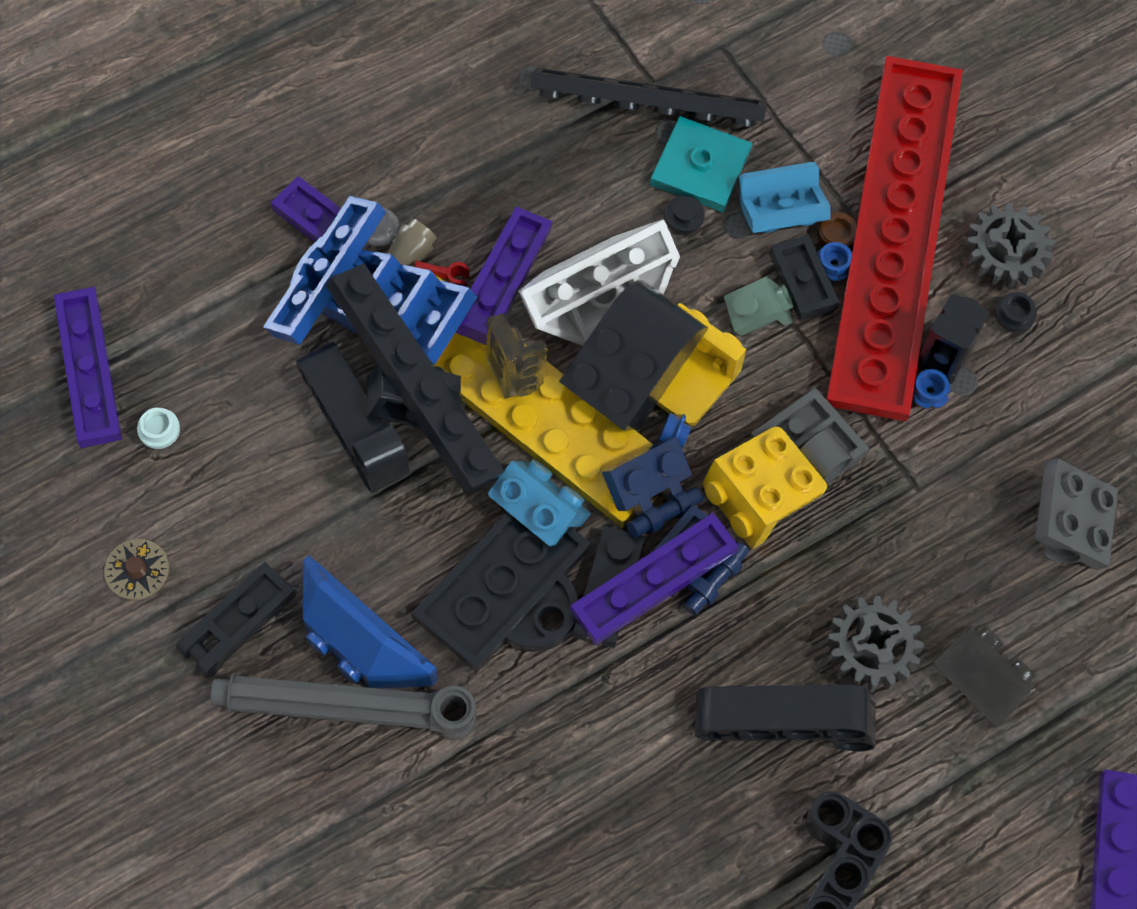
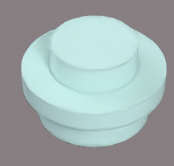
[137,408,180,449]

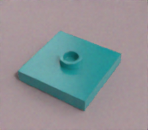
[650,116,753,213]

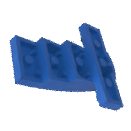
[263,196,477,365]

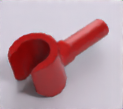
[414,260,470,287]

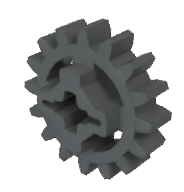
[964,203,1055,289]
[826,596,924,692]

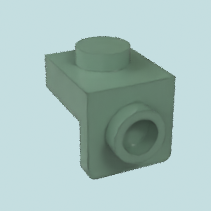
[724,276,793,336]

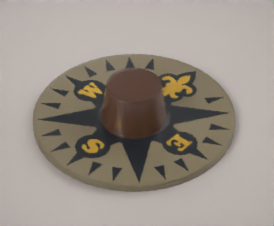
[104,539,169,600]

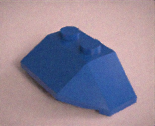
[303,555,438,689]

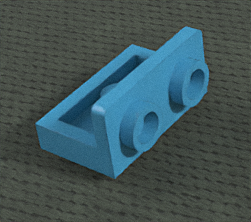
[739,162,830,233]
[488,460,591,546]

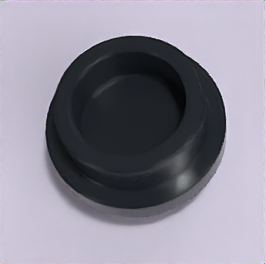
[664,196,705,235]
[995,292,1037,332]

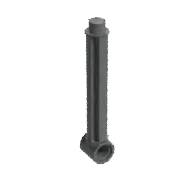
[211,673,477,741]

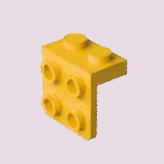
[657,303,747,427]
[701,426,827,549]

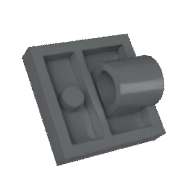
[749,387,870,484]
[1035,458,1118,570]

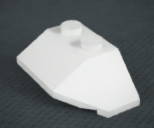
[519,220,680,346]

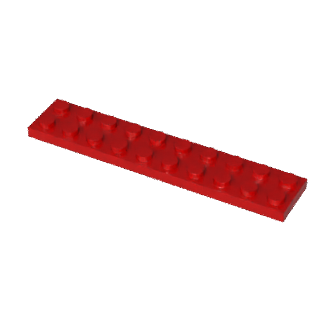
[826,56,963,422]

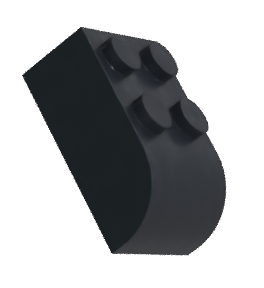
[559,280,709,431]

